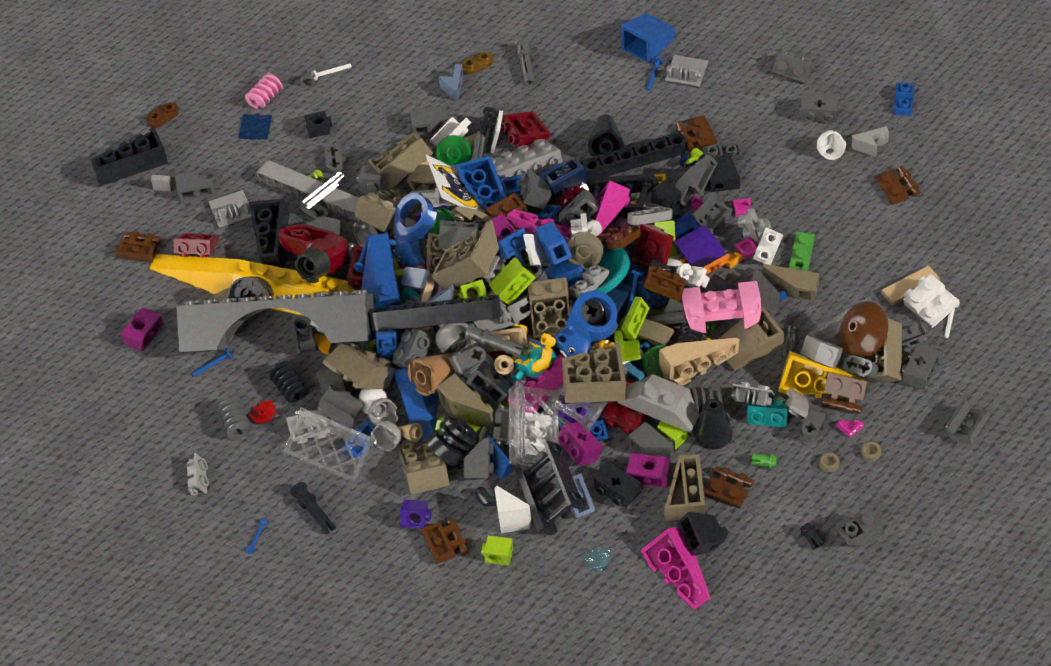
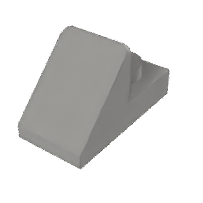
[851,126,889,157]

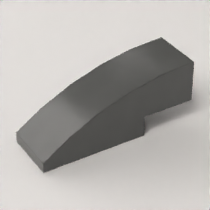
[675,155,718,209]

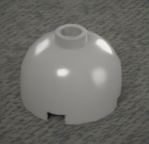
[435,322,470,354]

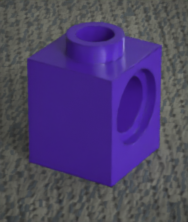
[400,499,431,529]

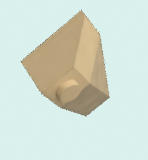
[659,338,740,386]

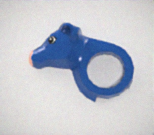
[389,193,437,269]
[554,290,618,357]

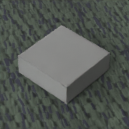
[151,175,172,192]

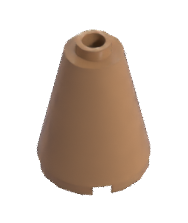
[408,353,455,396]

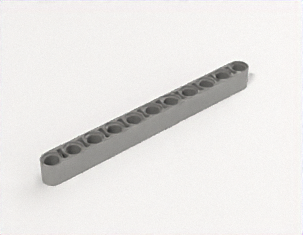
[255,160,416,238]

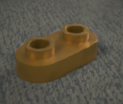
[461,52,493,75]

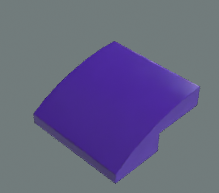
[673,225,726,267]

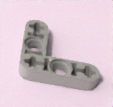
[627,201,672,225]

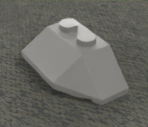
[618,374,699,433]

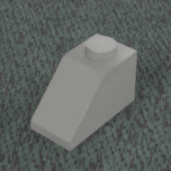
[800,335,844,368]

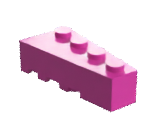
[505,345,565,415]

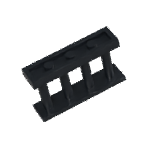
[586,173,659,218]
[514,440,585,536]

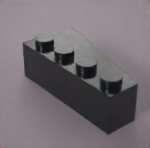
[90,127,168,186]
[249,198,290,268]

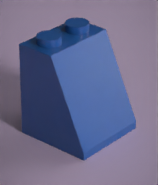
[621,13,675,63]

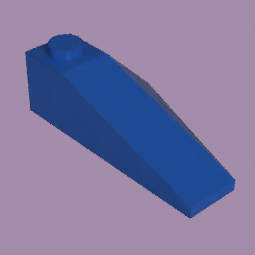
[455,155,506,210]
[361,233,402,308]
[394,368,438,443]

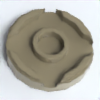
[567,232,603,269]

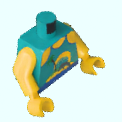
[510,324,558,382]

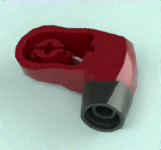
[278,224,349,283]

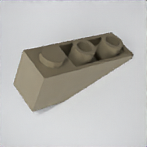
[763,264,820,302]

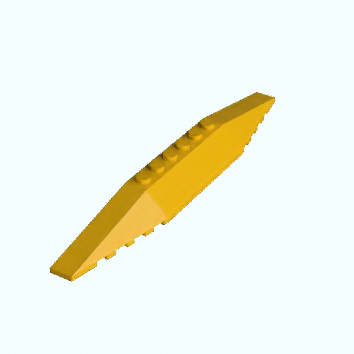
[150,254,357,316]

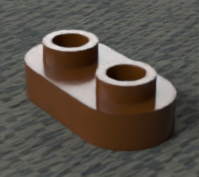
[146,102,179,128]

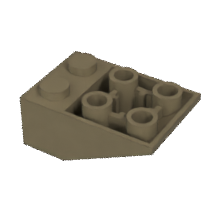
[355,187,421,232]
[528,277,571,339]
[719,307,784,371]
[437,373,495,431]
[398,439,450,495]

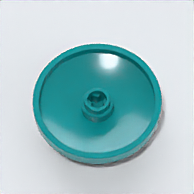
[569,246,630,302]

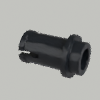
[800,523,824,550]

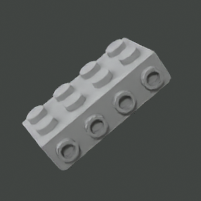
[491,139,563,179]

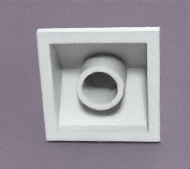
[495,486,532,533]

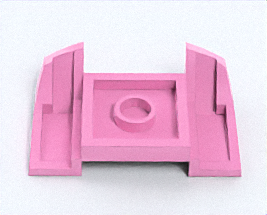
[682,281,761,333]

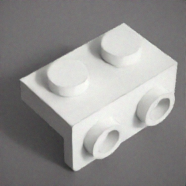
[430,117,471,147]

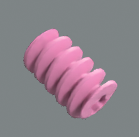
[245,73,283,109]

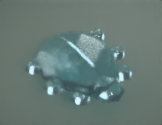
[582,547,611,572]

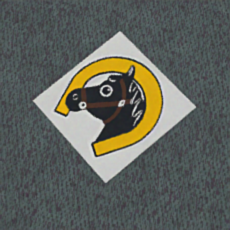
[425,154,485,213]

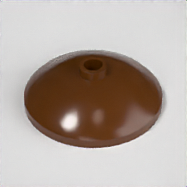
[839,301,888,358]

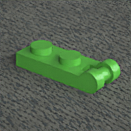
[789,232,815,271]

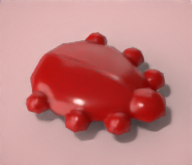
[248,400,277,424]

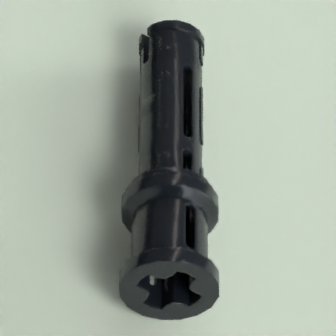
[479,107,499,157]
[290,482,336,534]

